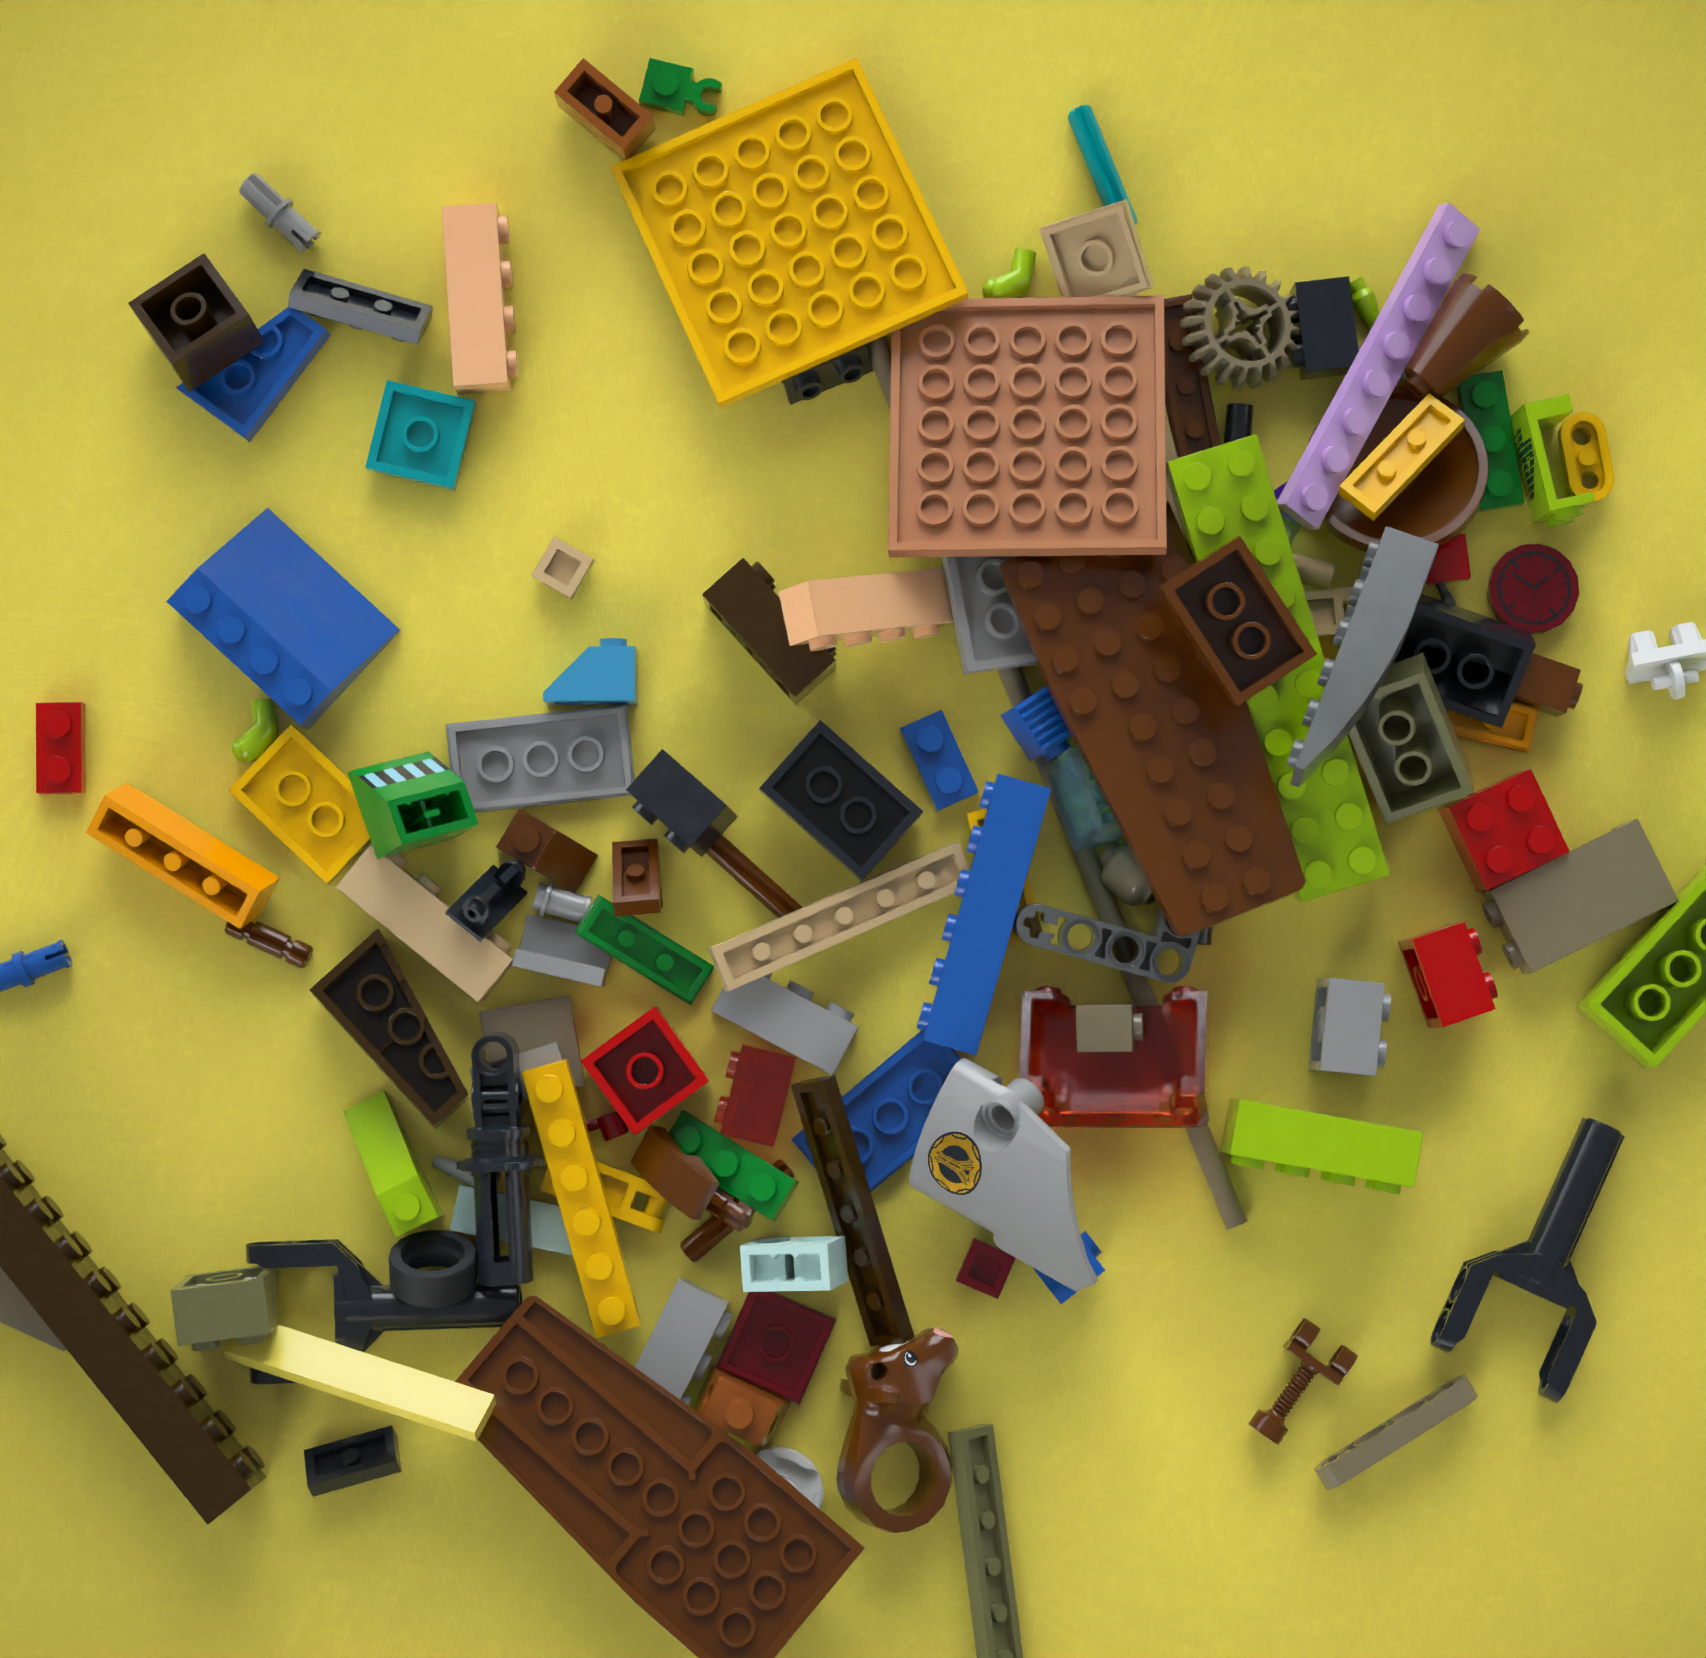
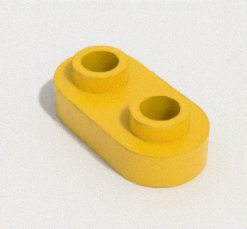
[1557,412,1614,504]

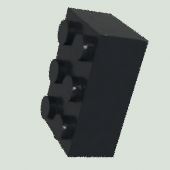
[759,720,923,882]

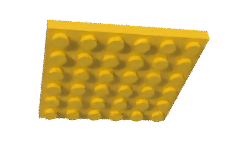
[610,58,969,409]

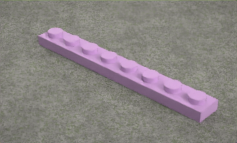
[1277,203,1480,530]

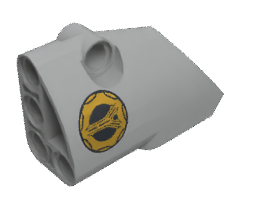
[909,1058,1098,1291]

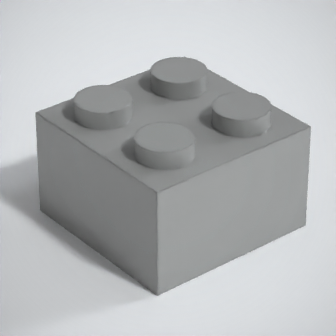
[1309,978,1391,1076]

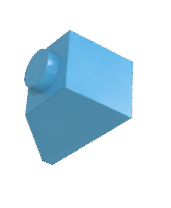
[543,638,638,705]

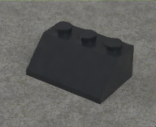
[1393,594,1536,728]

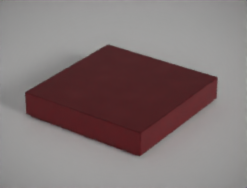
[716,1291,836,1405]

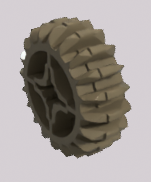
[1179,266,1300,390]

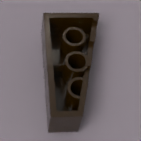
[309,928,469,1129]

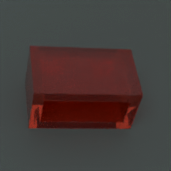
[714,1044,796,1147]

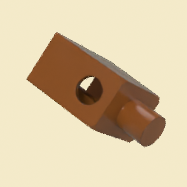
[693,1365,791,1447]

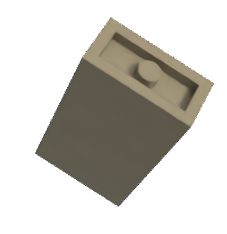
[1482,819,1679,974]

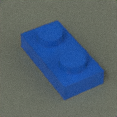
[900,710,979,812]

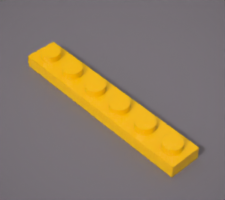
[521,1058,642,1338]

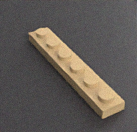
[708,842,970,991]

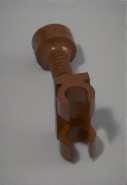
[1248,1318,1358,1445]

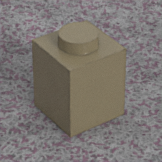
[1076,1003,1144,1052]

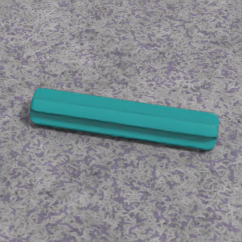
[1068,105,1137,226]

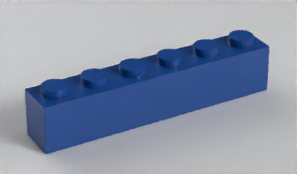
[917,774,1051,1055]

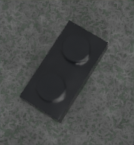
[304,1425,402,1497]

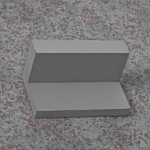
[512,914,611,987]

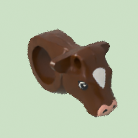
[836,1327,959,1533]

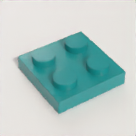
[365,380,477,491]

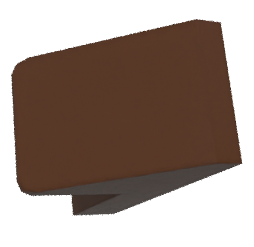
[496,808,598,893]
[612,838,663,916]

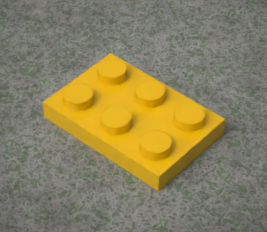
[228,724,371,885]

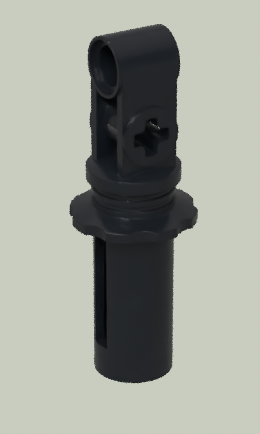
[456,1032,544,1286]

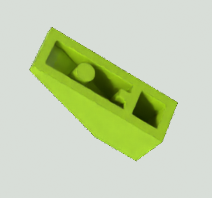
[343,1091,444,1237]

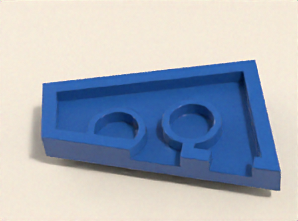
[176,307,331,442]

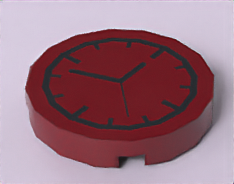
[1487,544,1579,634]

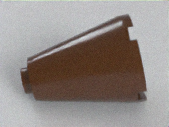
[1404,273,1529,400]

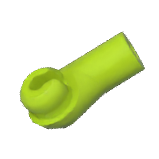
[982,248,1037,298]
[232,699,278,762]

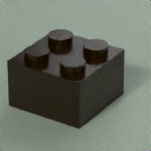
[128,253,265,392]

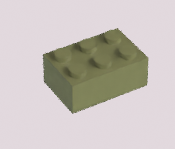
[1349,653,1473,824]

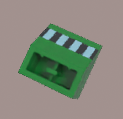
[348,751,479,859]

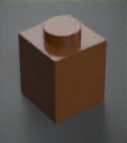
[1513,653,1583,717]

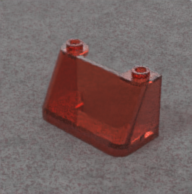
[1019,986,1209,1128]

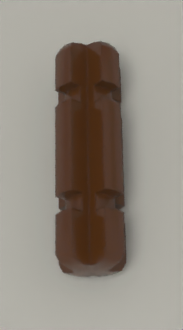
[225,921,313,968]
[706,1187,754,1231]

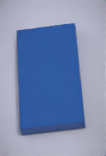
[791,1030,962,1192]

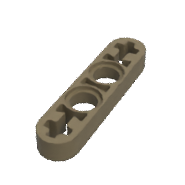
[1314,1375,1478,1490]

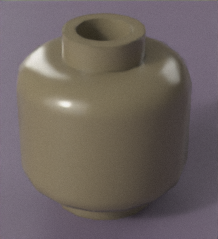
[1100,842,1156,906]

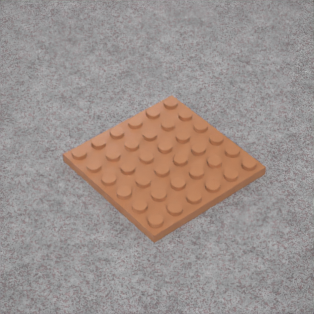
[888,296,1167,558]

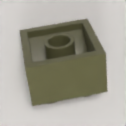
[170,1266,278,1351]

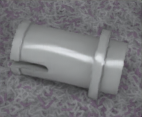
[532,881,592,923]

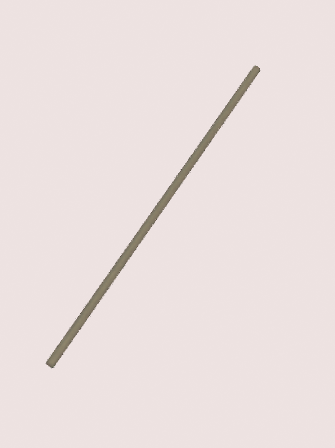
[866,336,1247,1230]

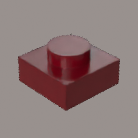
[955,1238,1016,1299]

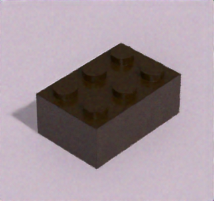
[702,558,837,705]

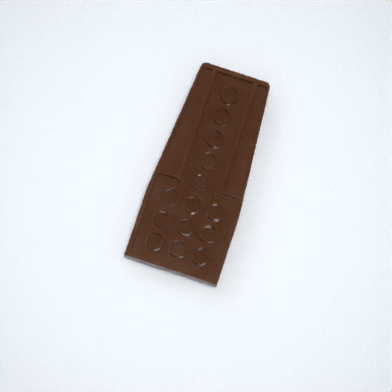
[998,501,1305,937]
[455,1296,865,1658]

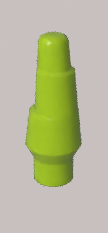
[1350,277,1379,332]

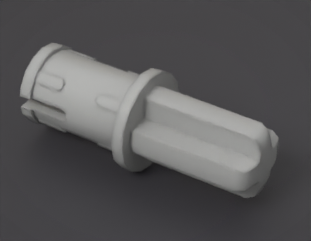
[239,173,321,253]

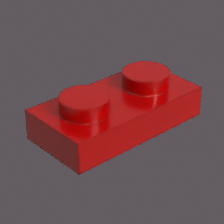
[36,702,86,795]

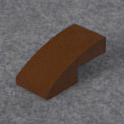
[630,1125,720,1221]

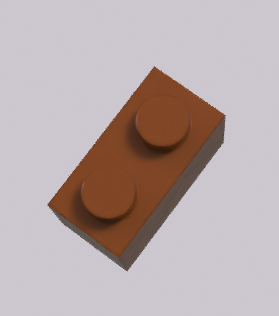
[554,58,656,161]

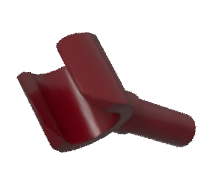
[585,1112,628,1142]

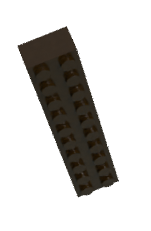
[0,1134,266,1525]

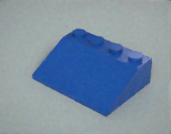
[166,508,401,730]

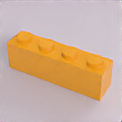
[86,783,280,929]

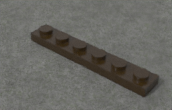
[791,1075,915,1346]

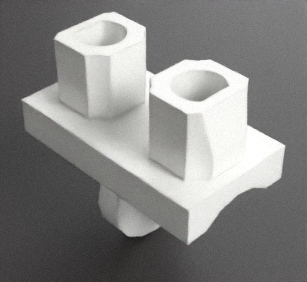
[1624,622,1706,700]

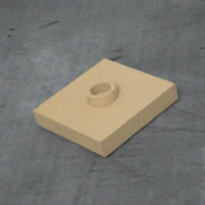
[1039,199,1155,297]

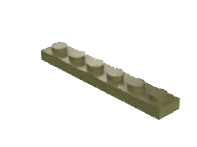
[948,1424,1023,1658]

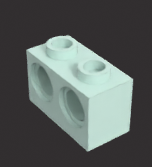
[740,1236,848,1292]

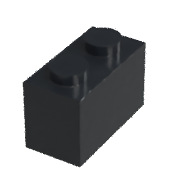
[1286,276,1359,380]
[626,749,738,857]

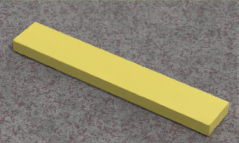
[224,1325,497,1442]

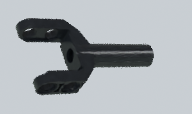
[1430,1118,1625,1403]
[246,1239,523,1384]

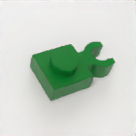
[639,58,722,116]

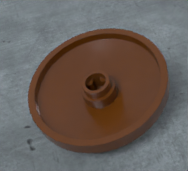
[1307,386,1488,552]

